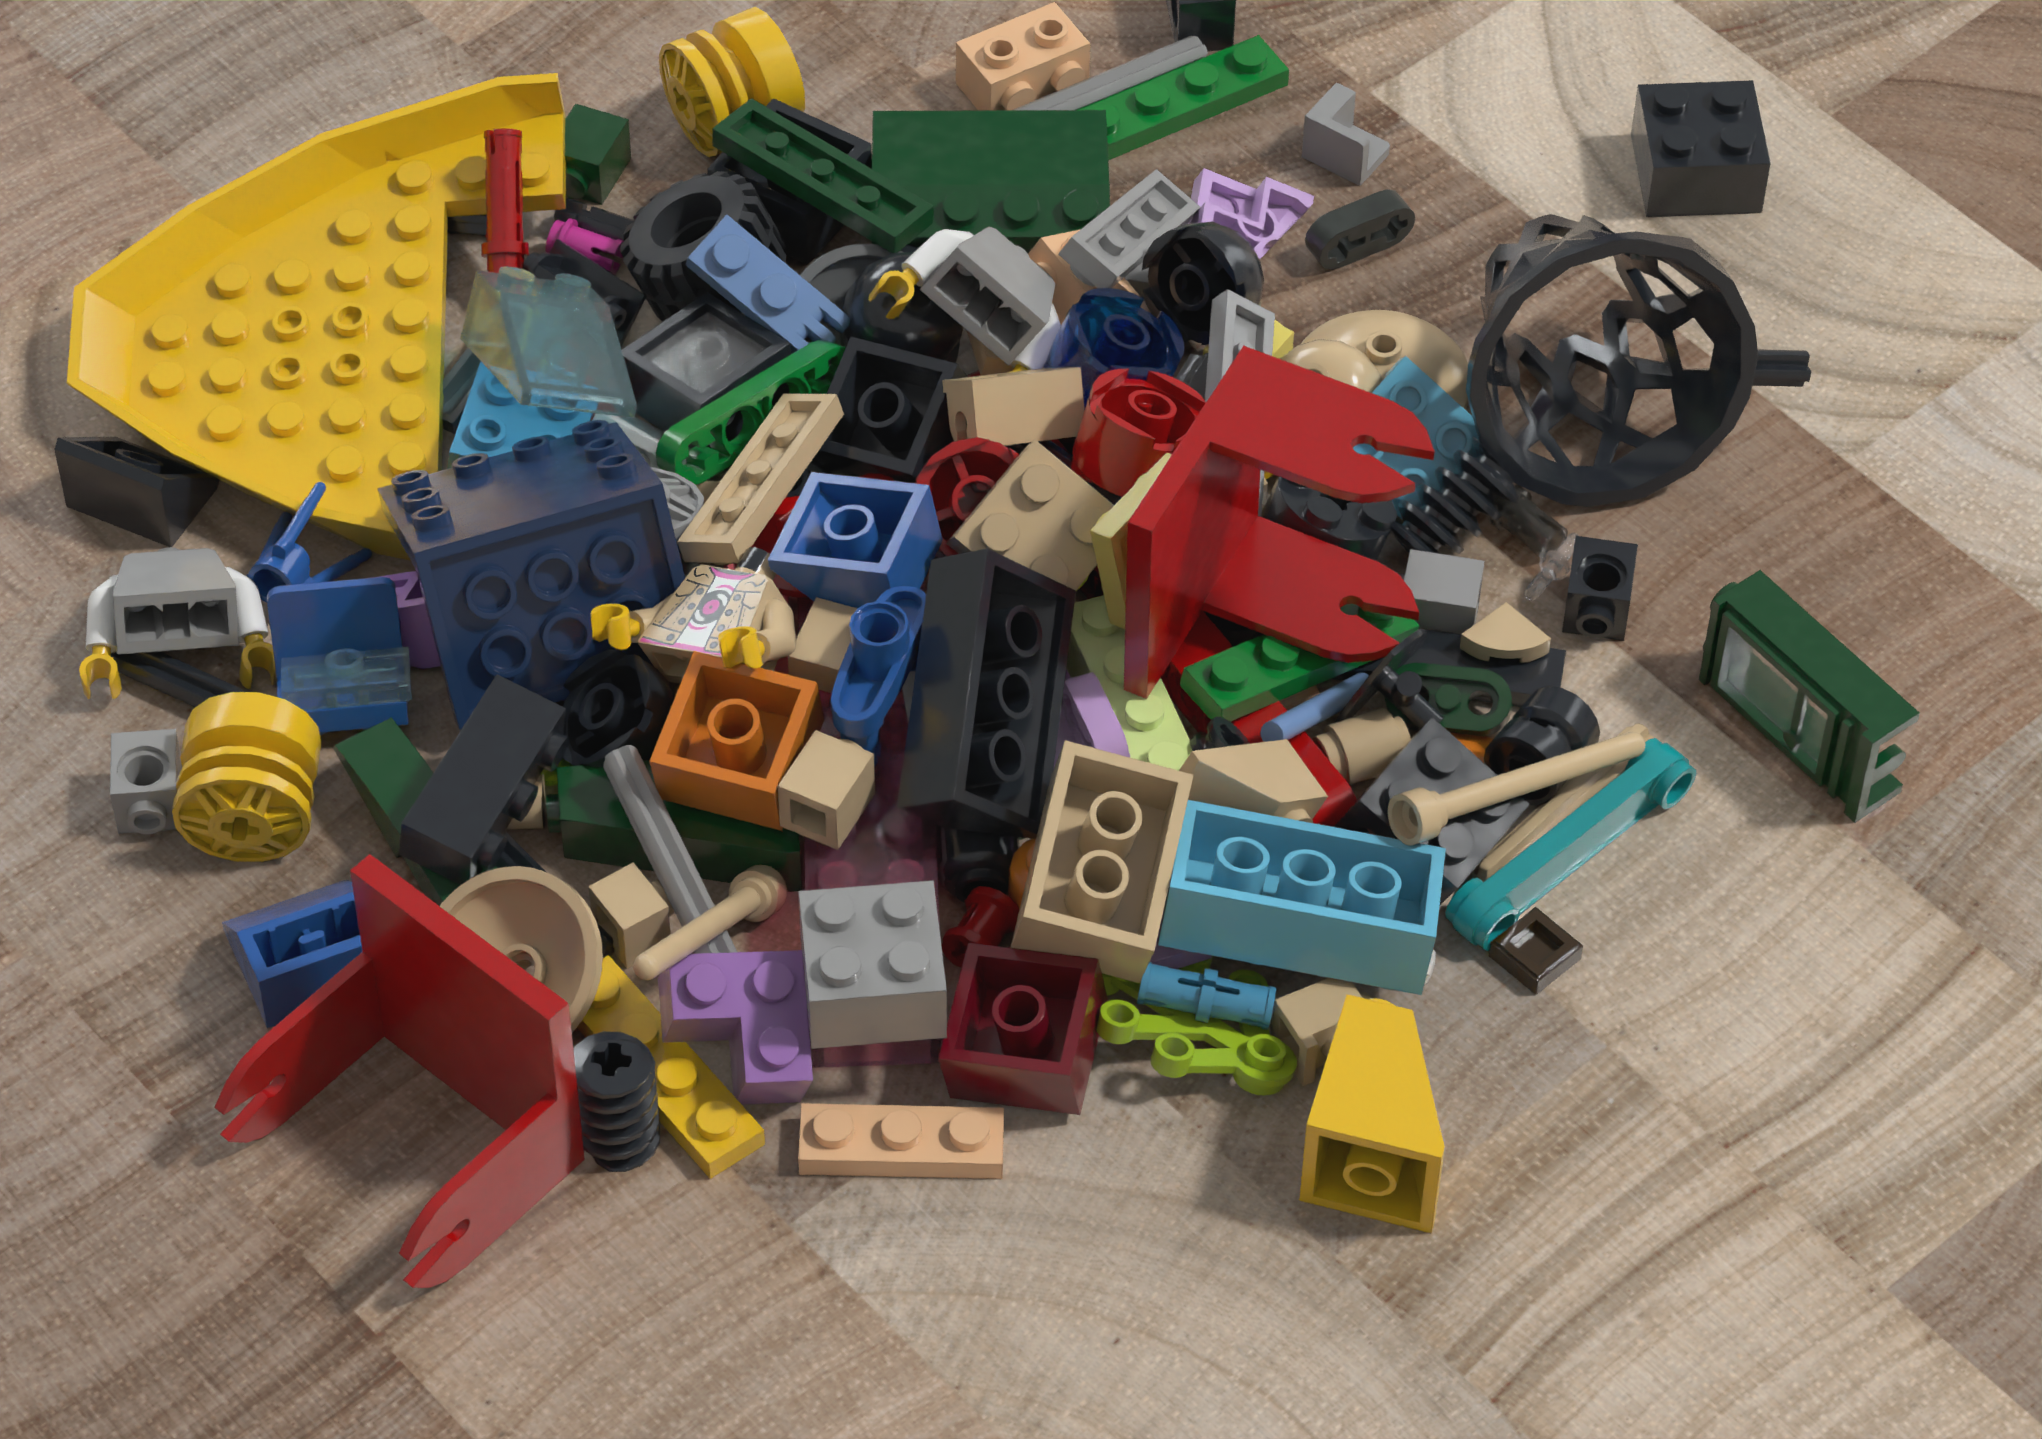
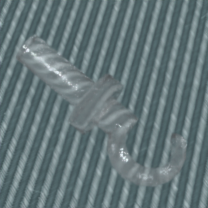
[1524,533,1579,601]

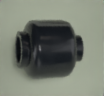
[934,826,1020,903]

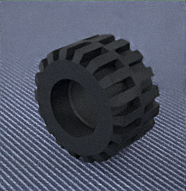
[621,171,786,329]

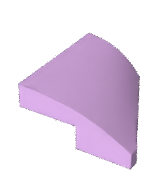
[1188,168,1314,259]

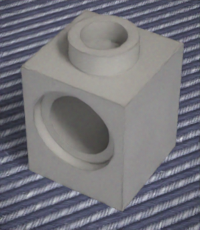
[110,729,182,834]

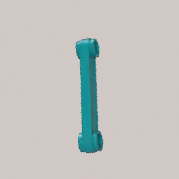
[1445,738,1697,951]

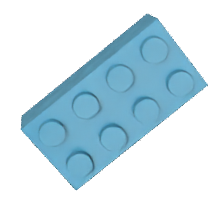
[1158,800,1446,995]

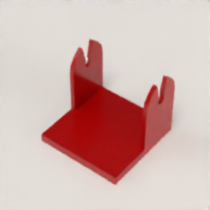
[1124,345,1435,699]
[214,854,585,1288]

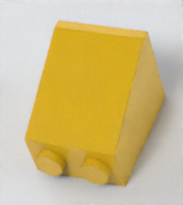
[1299,994,1445,1234]

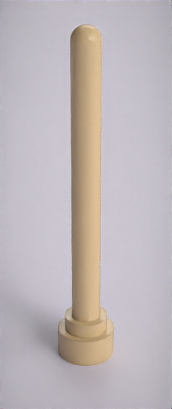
[1388,732,1646,846]
[633,865,787,980]

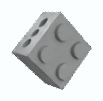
[799,880,947,1049]

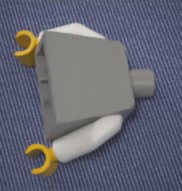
[869,226,1062,372]
[79,547,277,699]

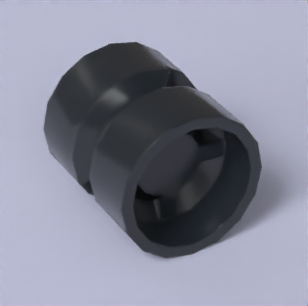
[1483,686,1600,806]

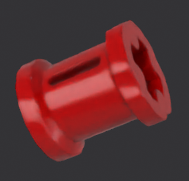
[941,886,1019,968]

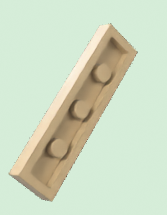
[677,394,844,565]

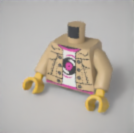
[590,547,796,684]

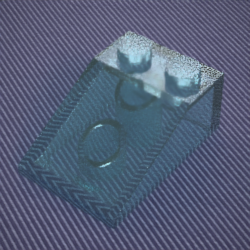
[460,266,637,418]

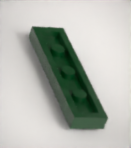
[712,98,934,253]

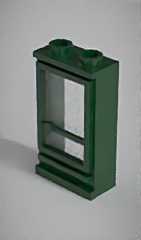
[1699,570,1920,823]

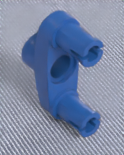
[831,586,926,766]

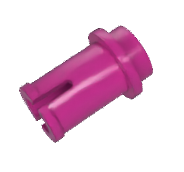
[545,218,624,275]

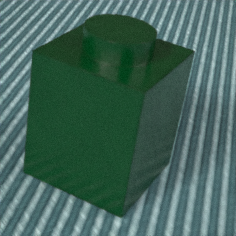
[565,103,631,205]

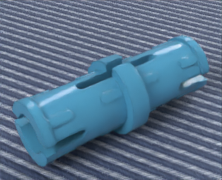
[1137,962,1276,1030]

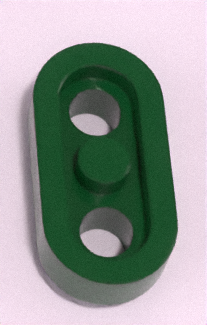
[1384,662,1513,737]

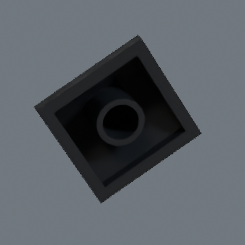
[54,437,220,547]

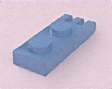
[686,215,850,354]

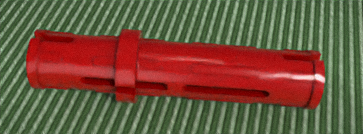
[481,128,529,312]

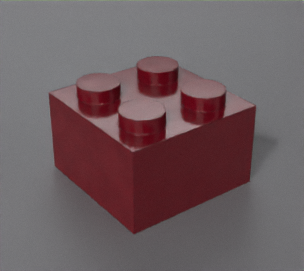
[938,943,1108,1115]

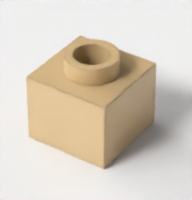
[589,862,674,969]

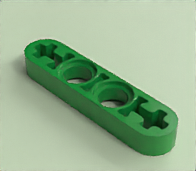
[656,340,846,485]

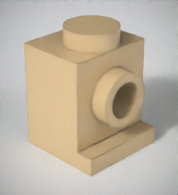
[1271,978,1372,1086]

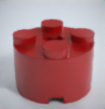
[1071,369,1206,498]

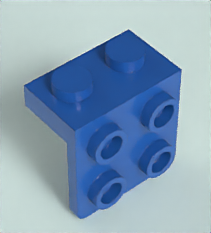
[267,577,409,736]

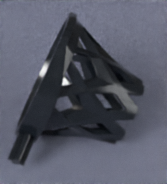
[1466,214,1811,507]

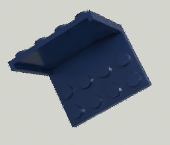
[377,420,685,730]

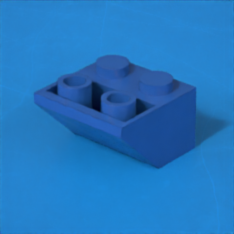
[222,879,363,1028]

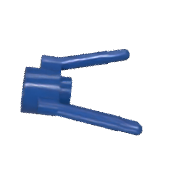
[246,482,372,603]

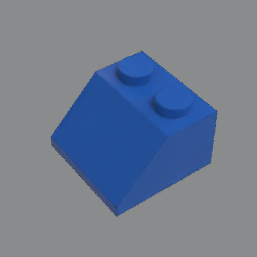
[768,472,943,608]

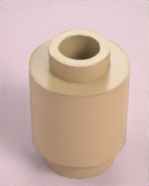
[1312,708,1411,785]

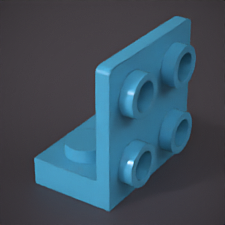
[447,362,598,469]

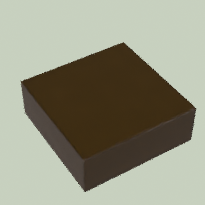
[1488,907,1583,995]

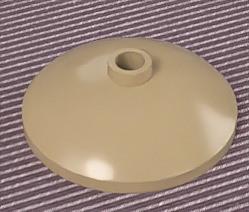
[1301,310,1468,410]
[440,866,603,1032]

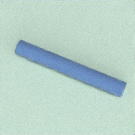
[1260,673,1369,742]

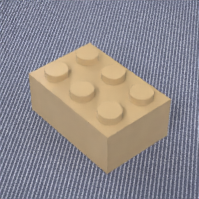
[1010,740,1193,983]

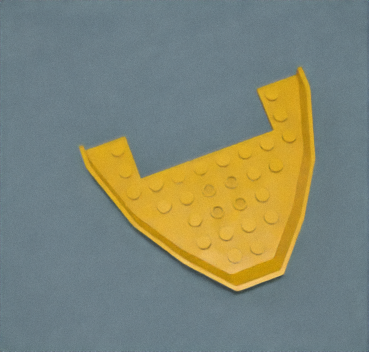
[67,73,566,561]

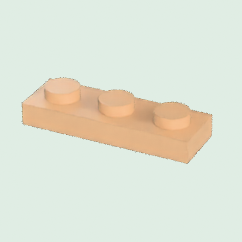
[798,1103,1004,1179]

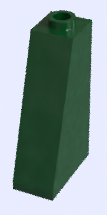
[546,760,802,892]

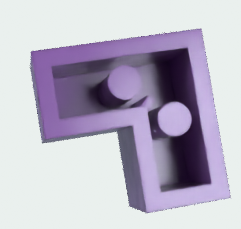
[658,950,813,1105]

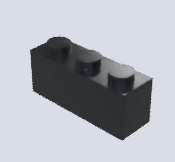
[399,674,569,885]

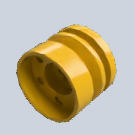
[659,7,805,157]
[172,692,321,862]

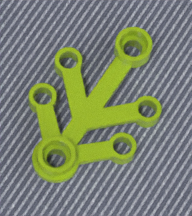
[1096,956,1297,1096]

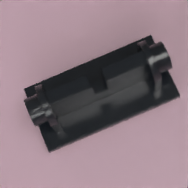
[522,239,647,348]

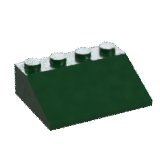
[872,110,1110,254]

